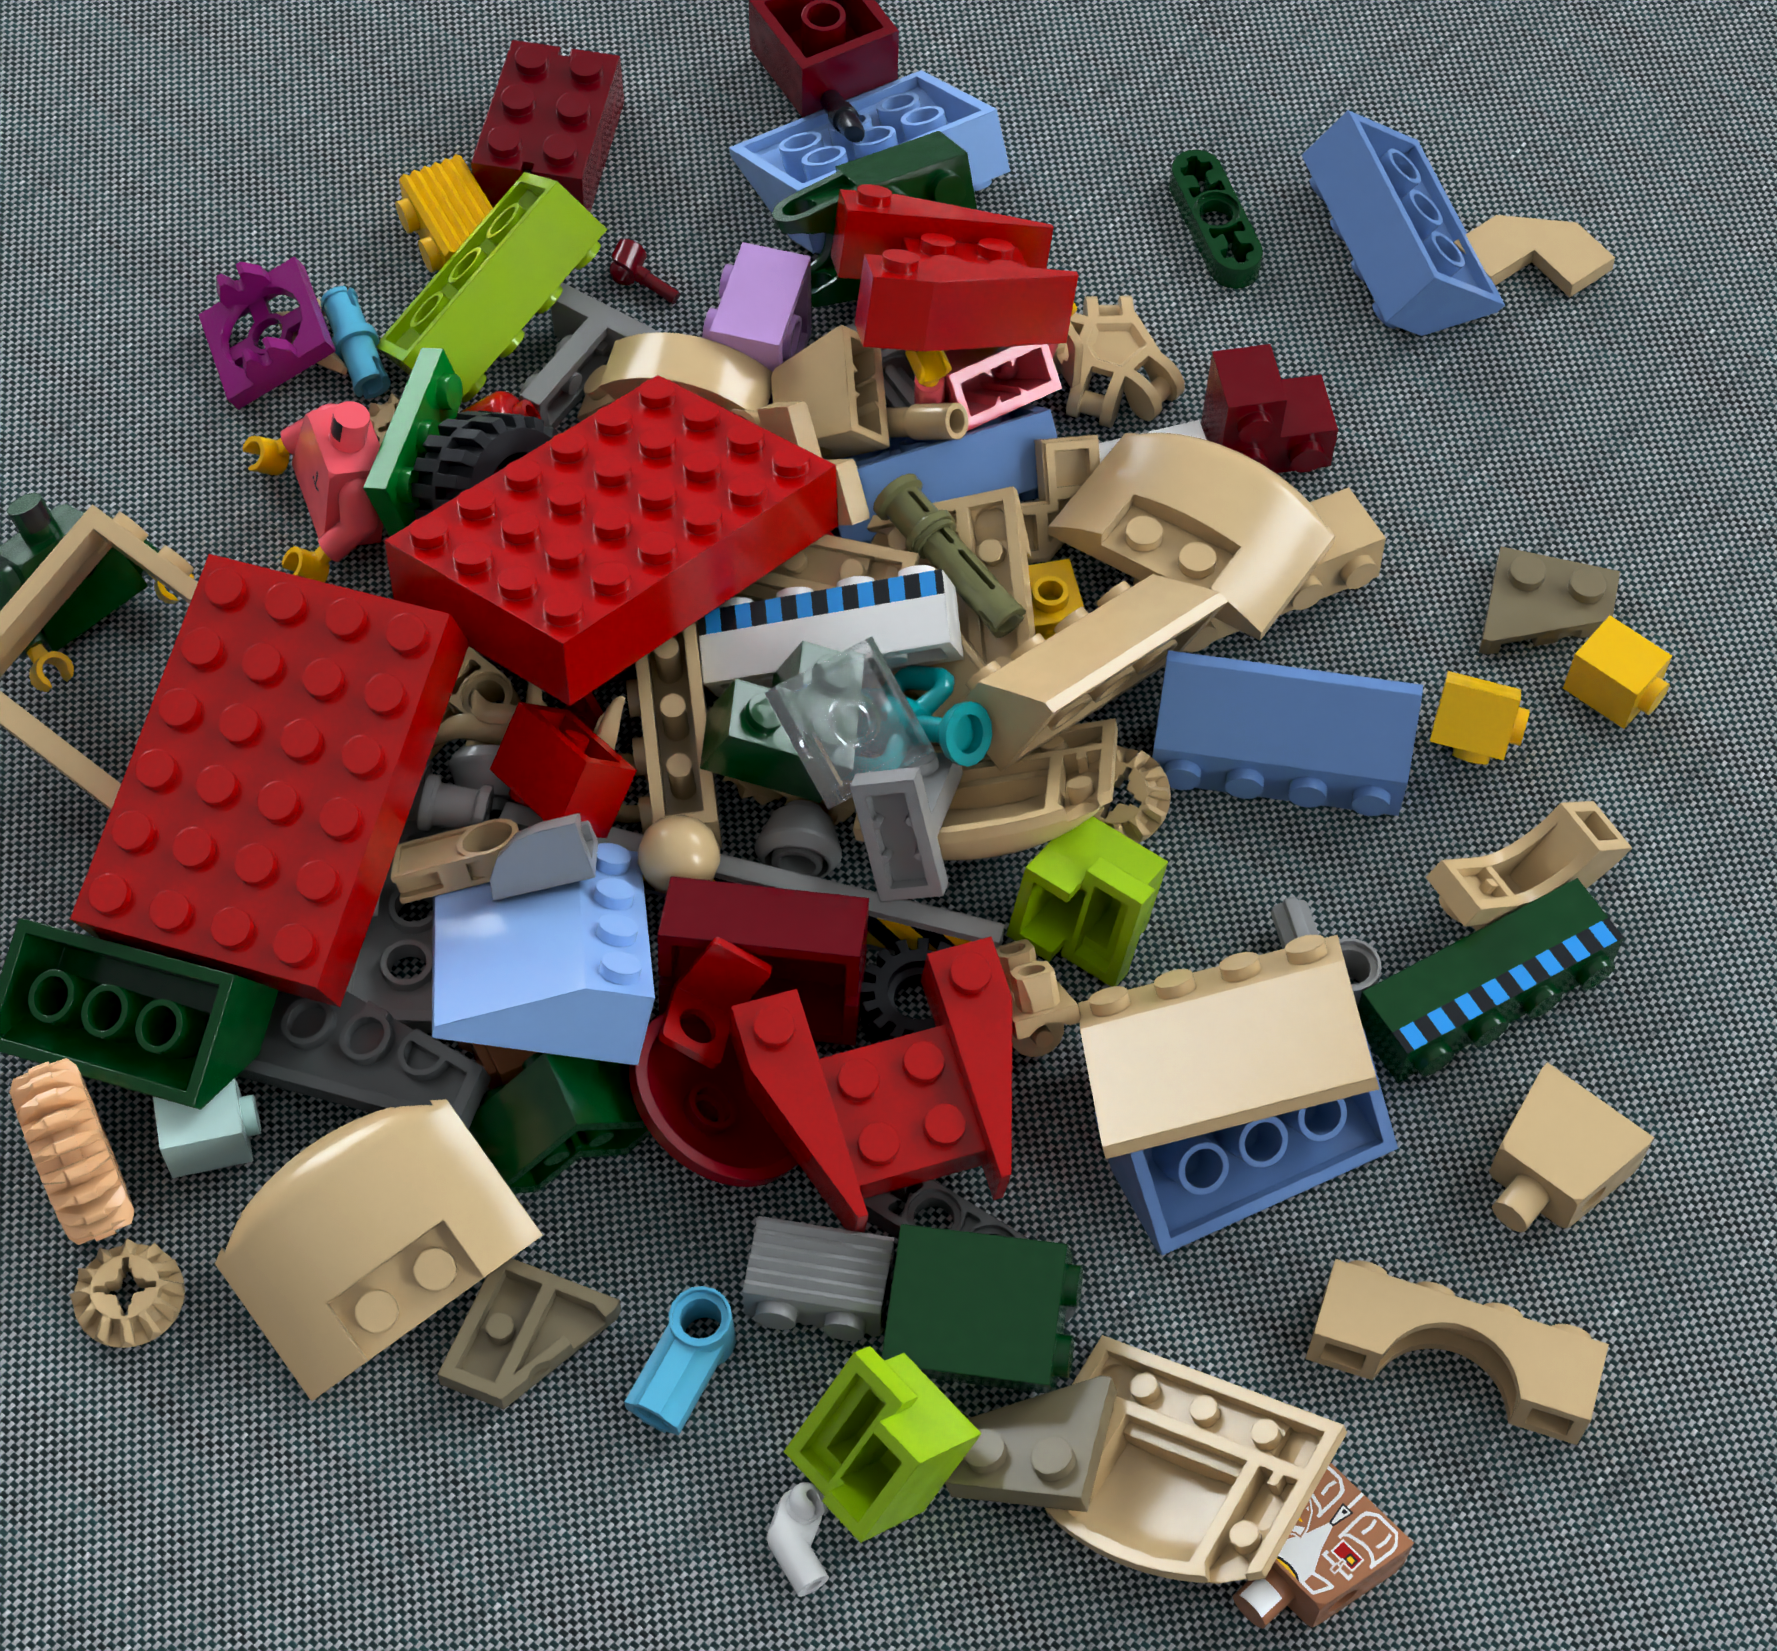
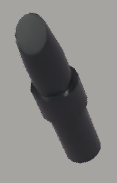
[820,90,865,142]

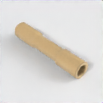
[886,403,969,440]

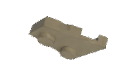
[1479,546,1620,655]
[437,1258,621,1410]
[945,1376,1117,1512]

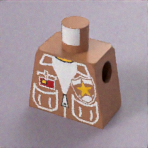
[1233,1462,1414,1628]

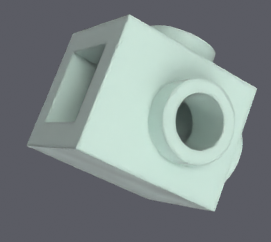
[153,1078,261,1178]

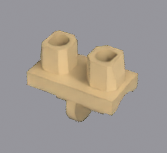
[995,939,1081,1057]

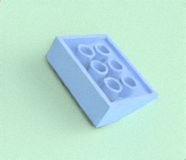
[729,70,1010,254]
[432,843,655,1065]

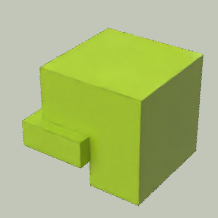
[1006,816,1168,987]
[783,1346,982,1543]

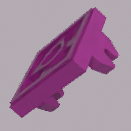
[198,257,336,410]

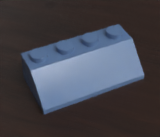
[1301,110,1505,336]
[830,404,1057,544]
[1152,650,1423,816]
[1093,1029,1398,1255]

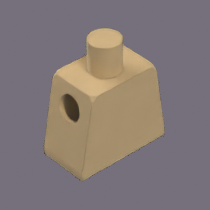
[771,325,890,460]
[1489,1062,1654,1232]

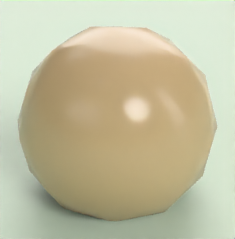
[637,814,720,894]

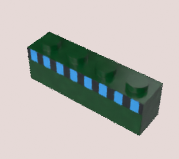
[1357,878,1624,1083]

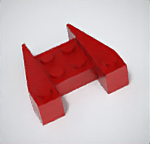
[831,184,1079,352]
[729,936,1012,1233]

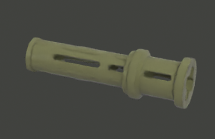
[873,473,1026,638]

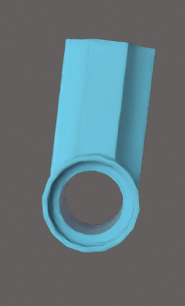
[624,1286,736,1435]

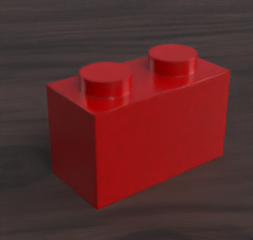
[490,702,637,839]

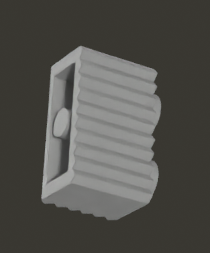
[742,1216,895,1341]

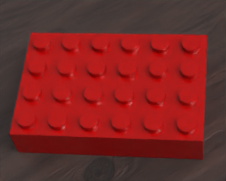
[384,375,838,706]
[70,554,470,1008]

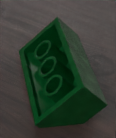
[0,917,279,1110]

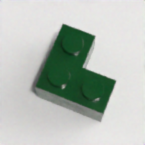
[700,641,862,803]
[469,1052,651,1194]

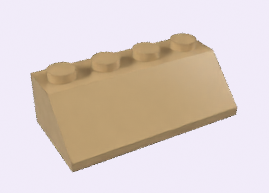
[962,574,1228,772]

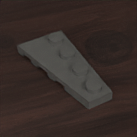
[237,991,491,1129]

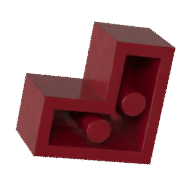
[1201,344,1338,473]

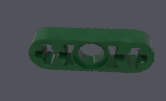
[1169,150,1263,289]

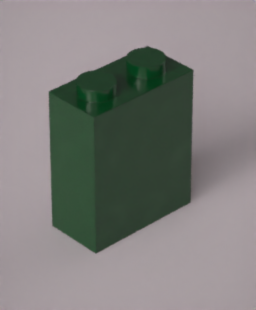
[881,1224,1083,1394]

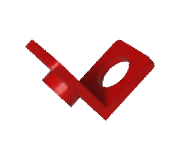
[658,937,772,1069]

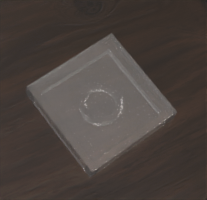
[764,637,935,810]

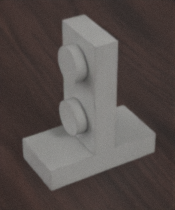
[519,283,659,429]
[850,749,963,902]

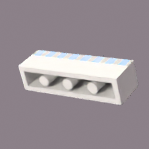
[698,565,964,698]

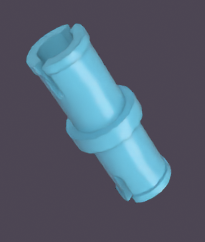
[321,286,390,399]

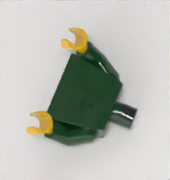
[0,493,194,692]

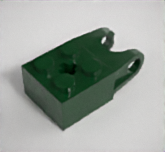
[772,131,977,307]

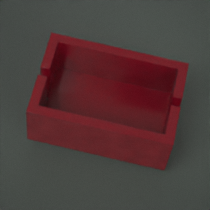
[471,40,624,212]
[658,876,869,1046]

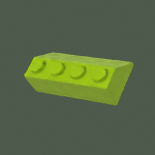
[376,172,608,403]

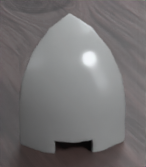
[490,813,598,901]

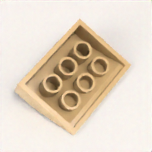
[1078,935,1379,1159]

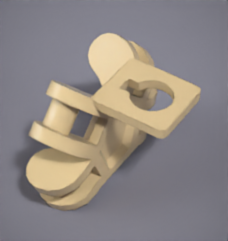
[1053,295,1185,428]

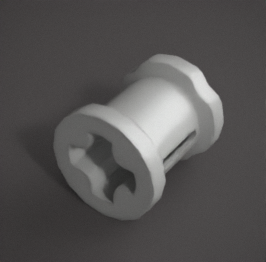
[417,773,494,832]

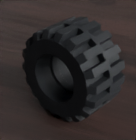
[411,411,559,519]

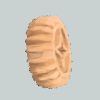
[9,1058,134,1245]

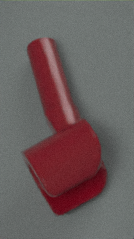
[610,239,680,304]

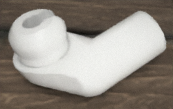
[767,1482,829,1597]

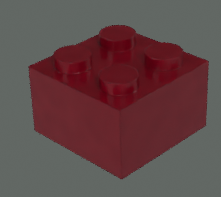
[749,0,899,117]

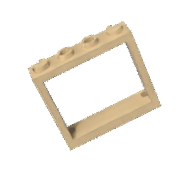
[0,504,198,811]

